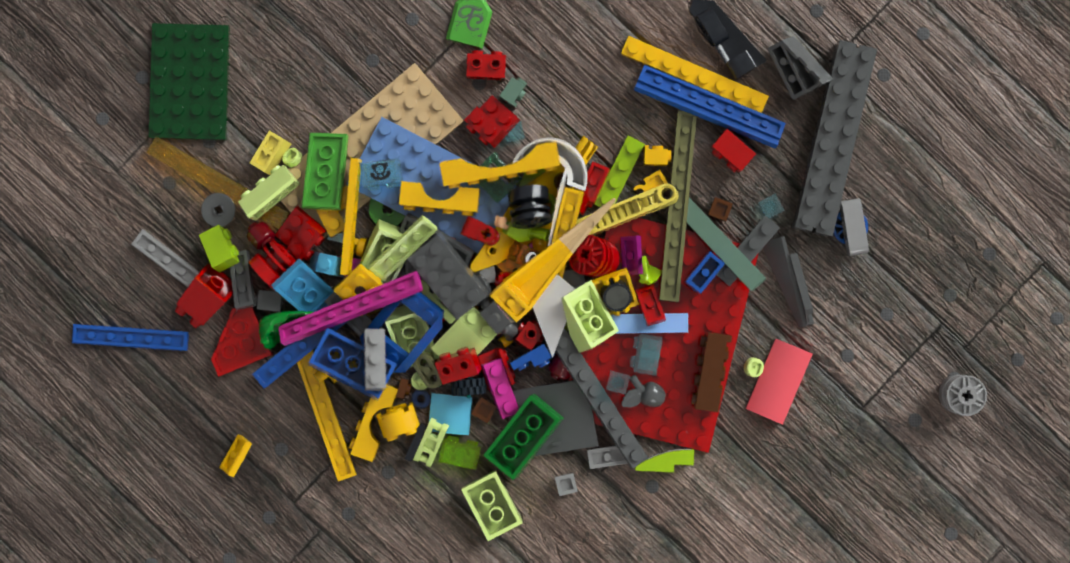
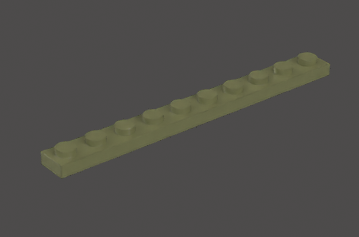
[659,110,697,303]

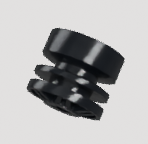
[507,185,552,229]

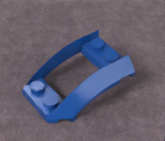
[360,292,444,373]

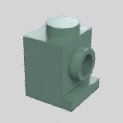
[499,77,527,109]

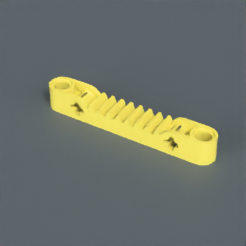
[576,184,679,236]

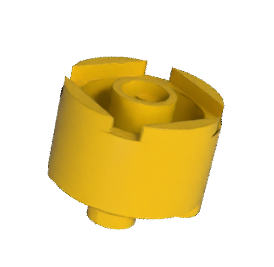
[376,402,420,442]

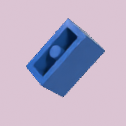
[684,251,725,294]

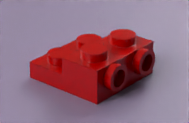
[464,95,520,148]
[275,206,327,261]

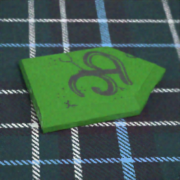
[446,0,492,49]

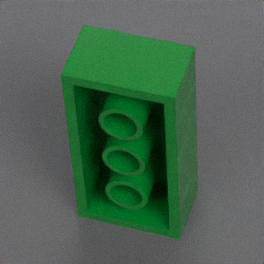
[483,394,564,480]

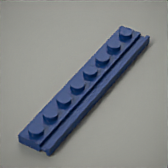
[634,65,786,149]

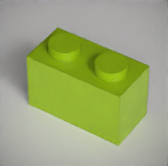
[199,225,240,273]

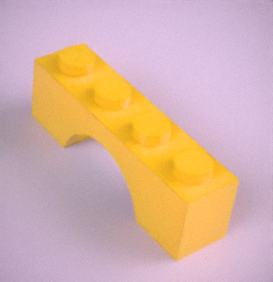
[399,181,480,216]
[349,384,398,462]

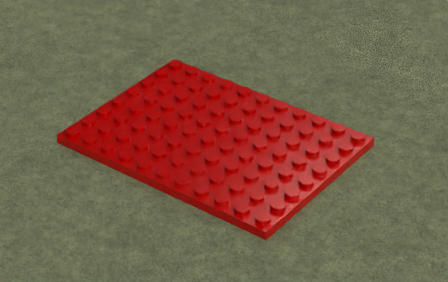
[568,218,759,453]

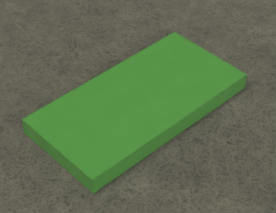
[302,133,349,210]

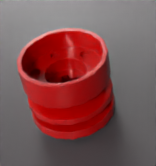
[569,235,620,279]
[248,239,296,291]

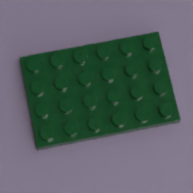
[149,23,230,140]

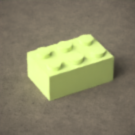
[461,470,523,541]

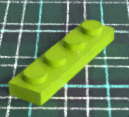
[594,136,645,207]

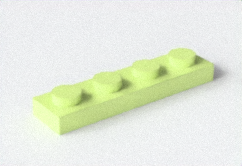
[369,215,437,281]

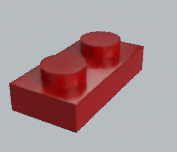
[635,284,666,326]

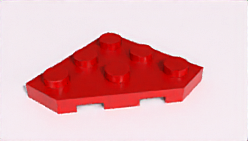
[211,307,273,377]

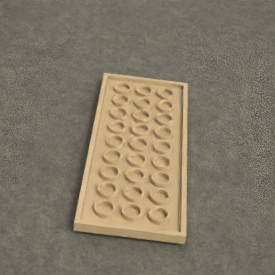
[281,63,464,238]

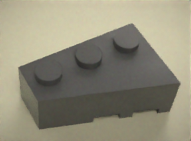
[767,36,834,100]

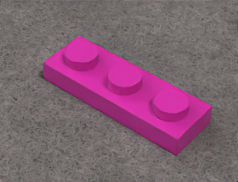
[481,358,519,419]

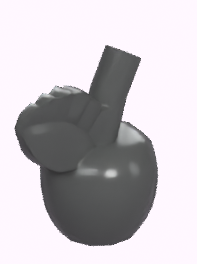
[621,375,666,408]

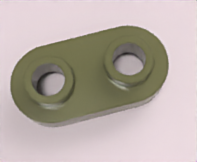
[413,353,442,389]

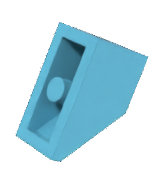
[309,252,343,277]

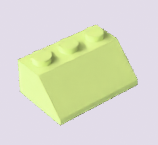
[238,165,300,221]

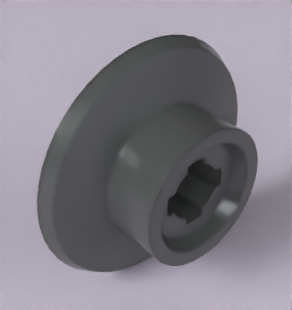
[201,193,235,227]

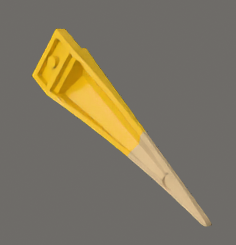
[490,198,616,322]

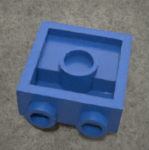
[510,343,555,371]

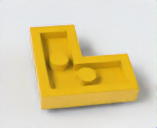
[316,186,348,238]

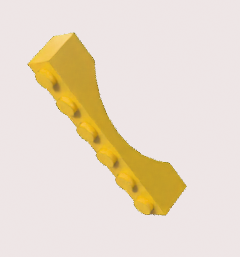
[439,141,560,189]

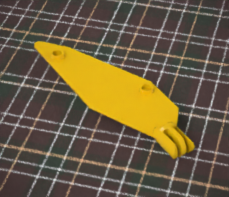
[470,136,598,272]

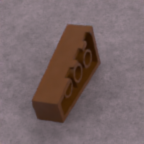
[691,332,732,412]

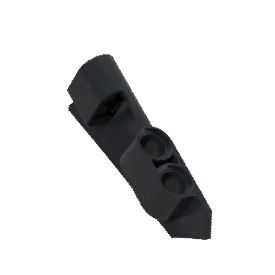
[689,0,766,80]

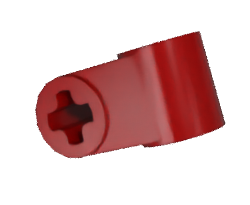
[460,216,500,246]

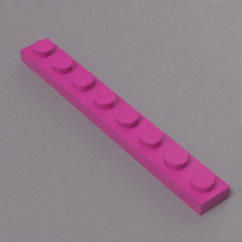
[278,271,423,346]

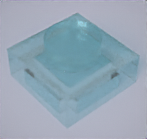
[505,120,525,143]
[758,194,784,218]

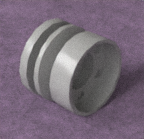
[939,374,987,416]

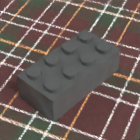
[408,232,489,320]

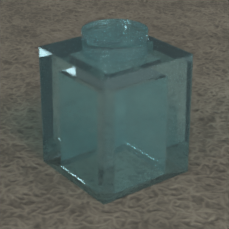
[606,370,630,394]

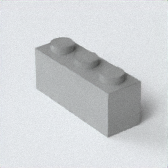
[364,329,386,391]

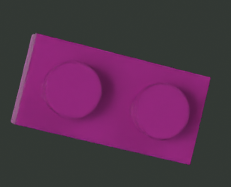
[621,236,643,275]

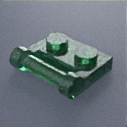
[479,151,522,203]

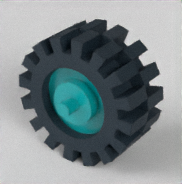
[451,377,486,398]

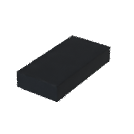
[405,422,427,462]

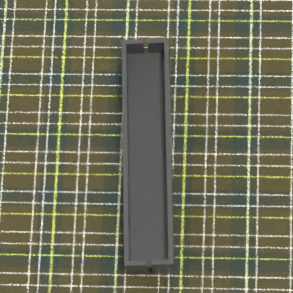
[792,40,877,237]

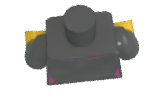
[474,296,521,348]

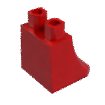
[175,264,233,328]

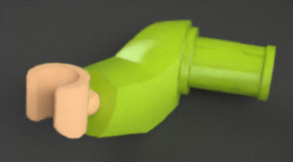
[494,215,551,242]

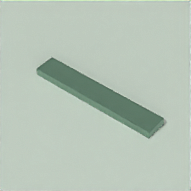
[687,198,766,292]

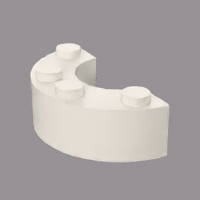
[512,138,587,191]

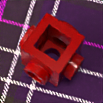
[514,320,544,351]

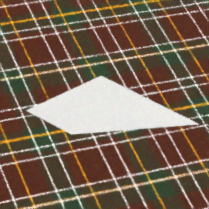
[548,165,567,246]
[533,274,575,358]

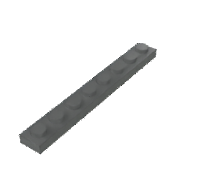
[555,329,648,469]

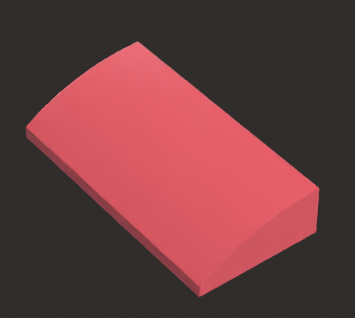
[745,338,813,425]

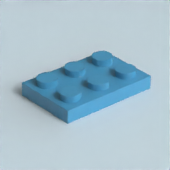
[271,258,334,312]

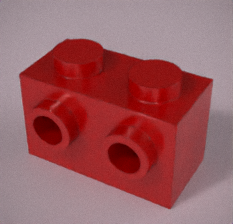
[466,50,506,81]
[710,129,756,173]
[435,347,482,385]

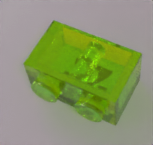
[438,436,481,470]

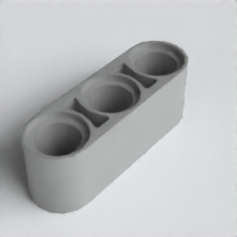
[840,198,869,256]

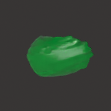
[259,311,313,349]

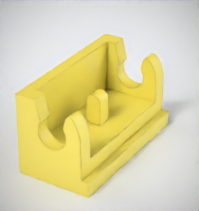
[250,130,291,175]

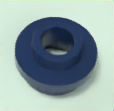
[411,390,430,409]

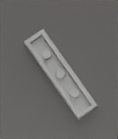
[131,229,200,287]

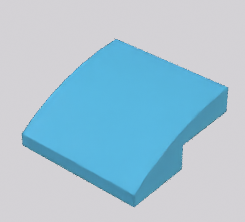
[429,393,473,435]

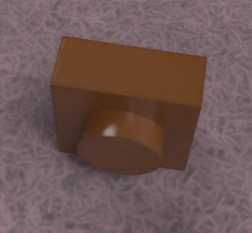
[708,197,733,222]
[396,378,412,399]
[471,397,497,423]

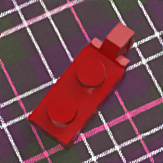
[579,162,610,216]

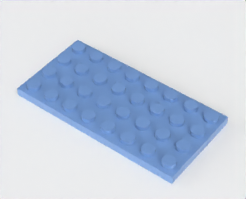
[346,117,517,253]

